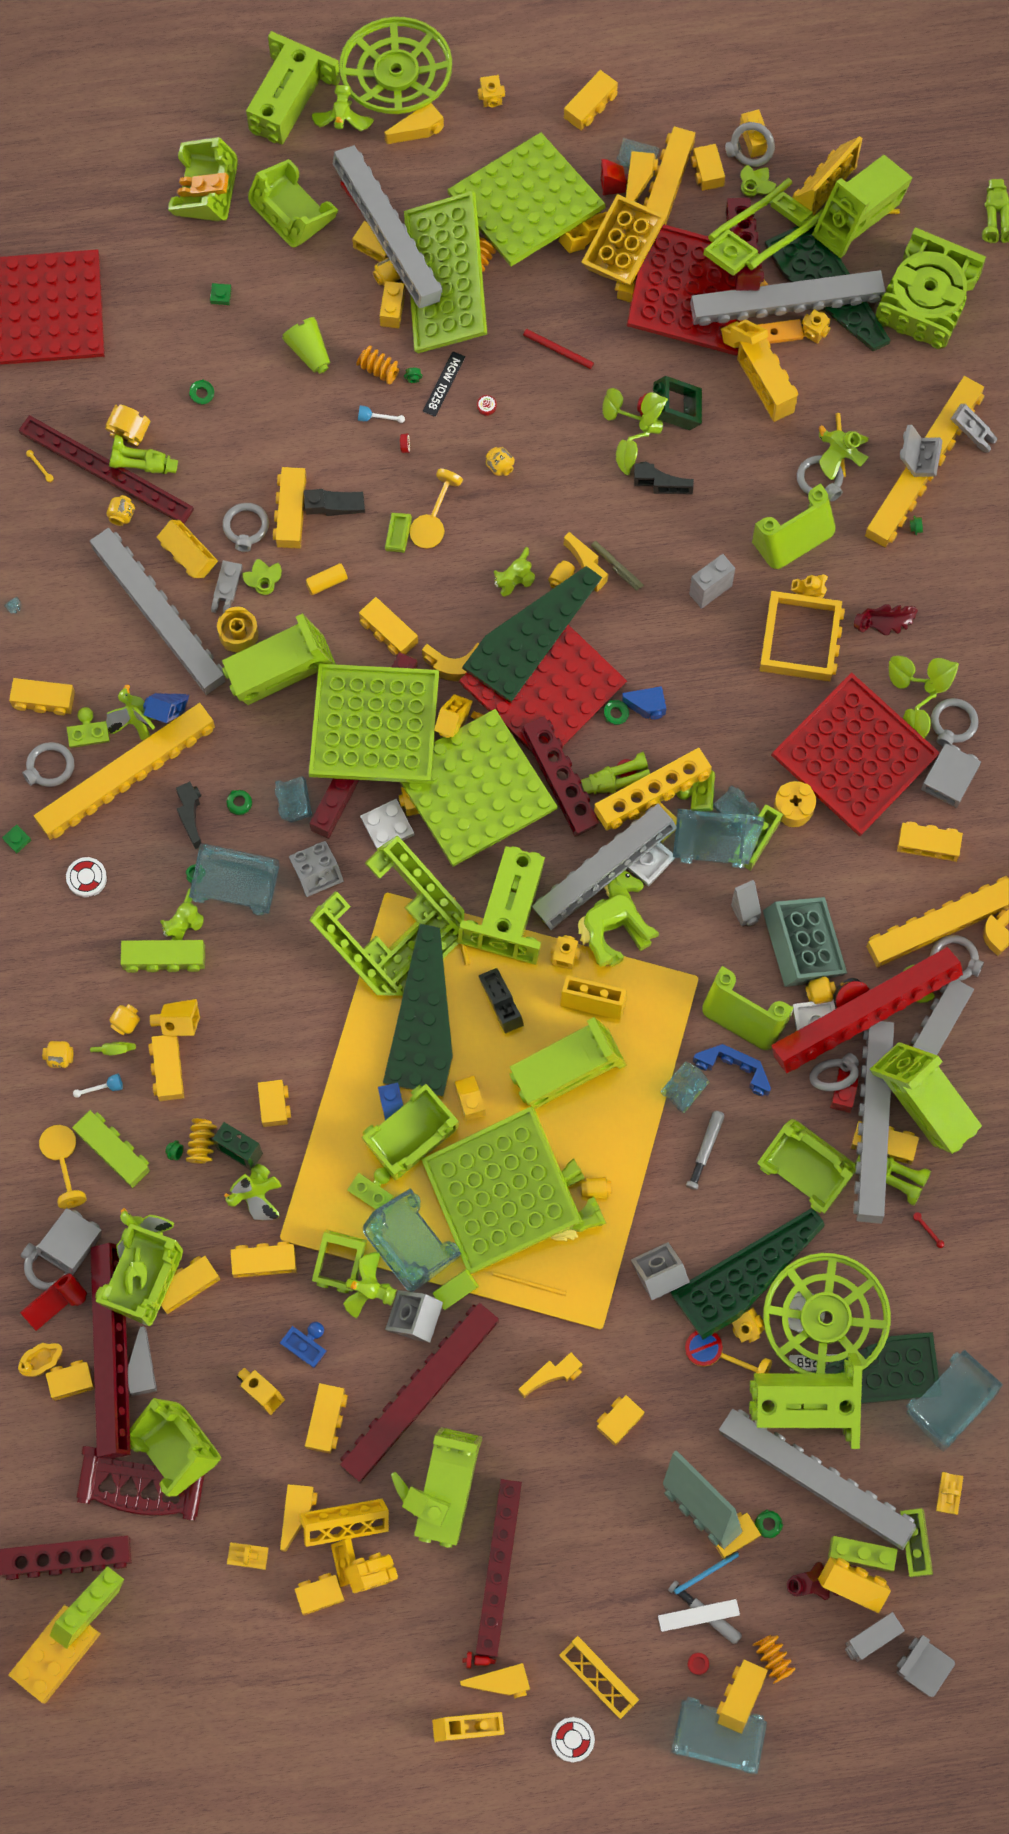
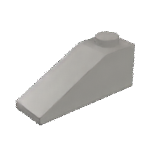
[731,880,761,927]
[128,1326,157,1396]

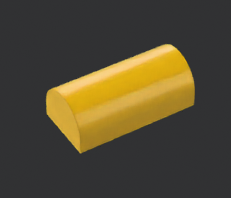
[306,563,348,596]

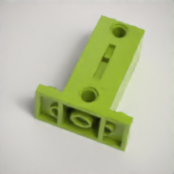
[246,31,341,145]
[812,155,913,258]
[222,613,336,705]
[457,846,545,965]
[510,1017,626,1109]
[869,1042,982,1154]
[749,1353,862,1449]
[414,1427,483,1548]

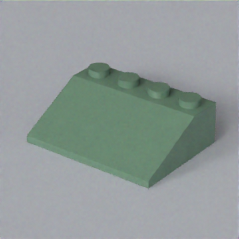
[763,897,847,987]
[663,1451,742,1549]

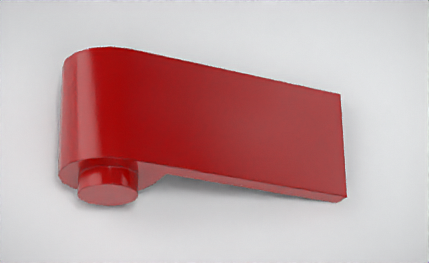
[20,1273,87,1331]

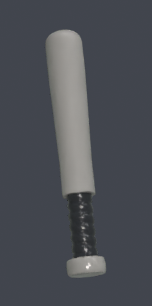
[686,1111,725,1190]
[668,1580,742,1644]

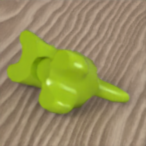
[494,547,535,597]
[160,889,204,940]

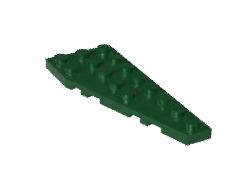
[383,924,453,1097]

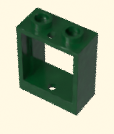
[653,376,702,430]
[213,1122,263,1170]

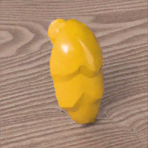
[18,1343,63,1377]

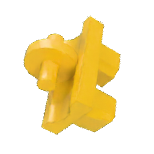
[791,574,828,598]
[936,1472,964,1515]
[227,1542,269,1570]

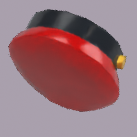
[833,978,870,1008]

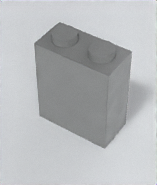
[689,554,735,609]
[921,743,981,808]
[37,1208,101,1275]
[845,1612,905,1662]

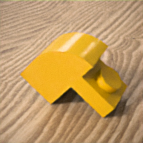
[983,909,1009,956]

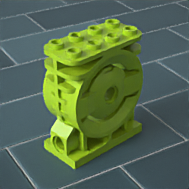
[875,227,986,349]

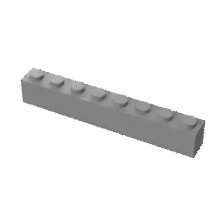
[532,804,677,930]

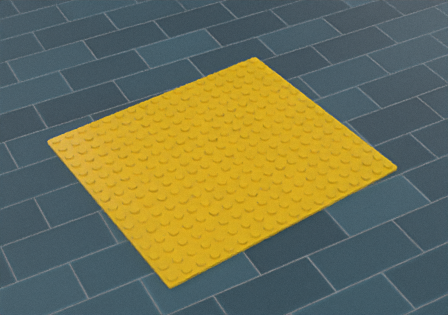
[280,893,698,1330]

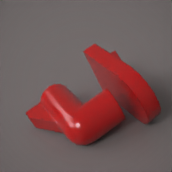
[462,1651,496,1669]

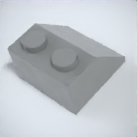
[631,1242,690,1300]
[385,1290,443,1342]

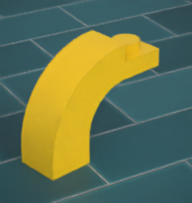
[422,643,480,681]

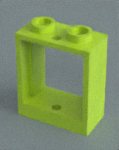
[312,1230,367,1293]

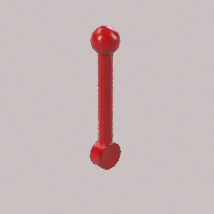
[913,1212,945,1248]

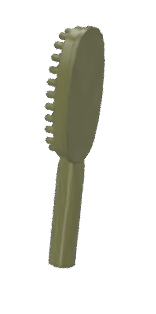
[591,541,644,591]

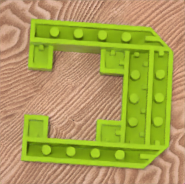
[309,835,464,996]

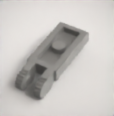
[951,404,997,453]
[211,560,242,614]

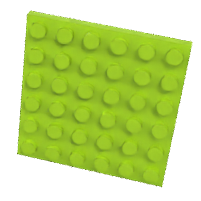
[447,132,606,266]
[309,664,439,784]
[400,709,558,867]
[421,1106,582,1274]

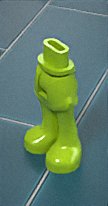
[982,179,1009,243]
[109,434,178,474]
[581,752,650,795]
[855,1155,931,1206]

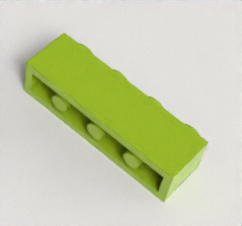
[121,940,205,973]
[72,1110,150,1188]
[50,1566,124,1649]

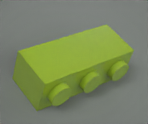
[733,804,783,871]
[900,1508,933,1577]
[827,1536,898,1573]

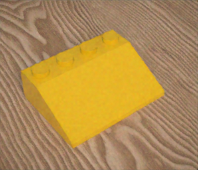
[792,136,862,215]
[581,194,667,286]

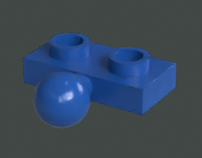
[280,1322,327,1368]

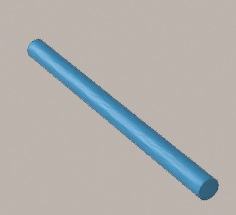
[674,1552,739,1595]

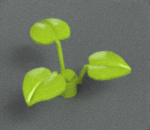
[602,388,668,475]
[889,656,959,738]

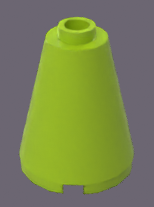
[282,317,330,374]

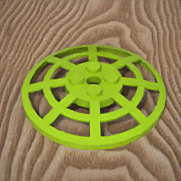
[339,17,452,114]
[763,1253,891,1374]

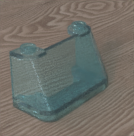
[673,809,764,868]
[189,844,279,915]
[363,1188,461,1292]
[906,1350,1003,1452]
[670,1697,767,1775]

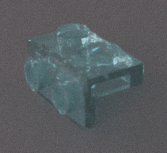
[616,138,660,168]
[275,776,312,823]
[713,785,760,834]
[660,1062,710,1113]

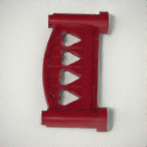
[76,1446,208,1521]

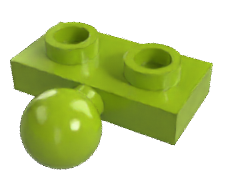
[67,707,110,748]
[676,770,715,812]
[347,1167,394,1214]

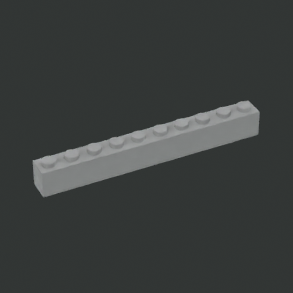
[332,145,442,308]
[690,270,885,326]
[90,528,225,695]
[853,1021,894,1224]
[719,1409,916,1551]

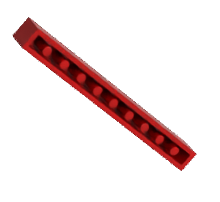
[771,947,963,1074]

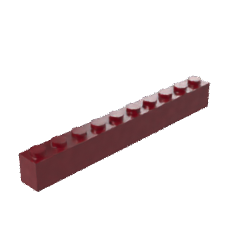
[309,652,418,839]
[91,1243,131,1459]
[340,1302,499,1484]

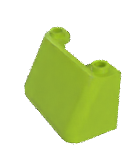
[168,137,238,221]
[248,159,338,247]
[752,483,835,569]
[702,966,794,1050]
[362,1084,459,1180]
[757,1119,856,1214]
[96,1223,183,1326]
[130,1398,221,1497]

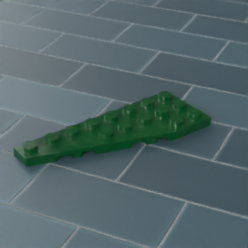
[764,224,891,351]
[462,566,602,703]
[670,1208,825,1340]
[811,1332,941,1404]

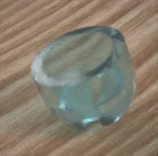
[4,597,22,614]

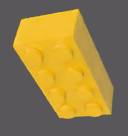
[737,338,798,422]
[8,1605,101,1704]

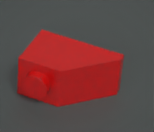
[600,159,628,195]
[830,1068,859,1113]

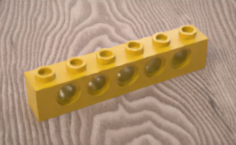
[594,748,712,831]

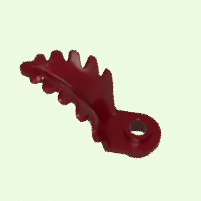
[854,604,918,636]
[786,1562,856,1600]

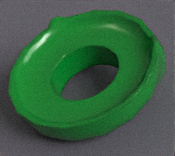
[189,379,215,405]
[604,700,629,725]
[226,790,252,815]
[755,1510,783,1539]

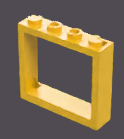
[759,591,845,682]

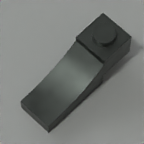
[634,462,694,494]
[304,489,365,516]
[176,782,202,849]
[479,968,524,1034]

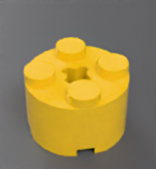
[105,404,151,447]
[217,607,259,653]
[774,781,816,827]

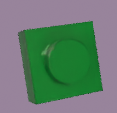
[210,283,232,305]
[2,825,31,854]

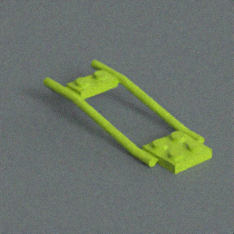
[703,178,824,276]

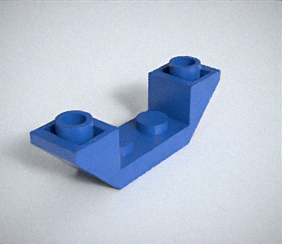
[693,1044,771,1096]

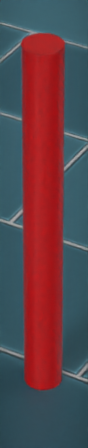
[523,329,594,369]

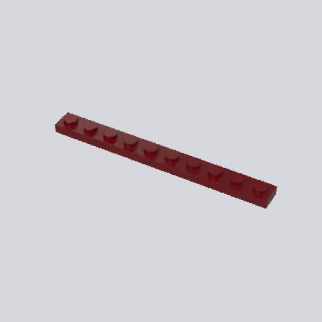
[19,415,194,524]

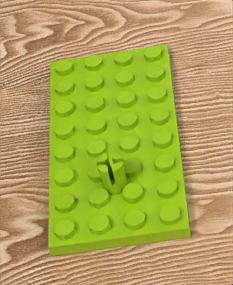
[404,191,487,353]

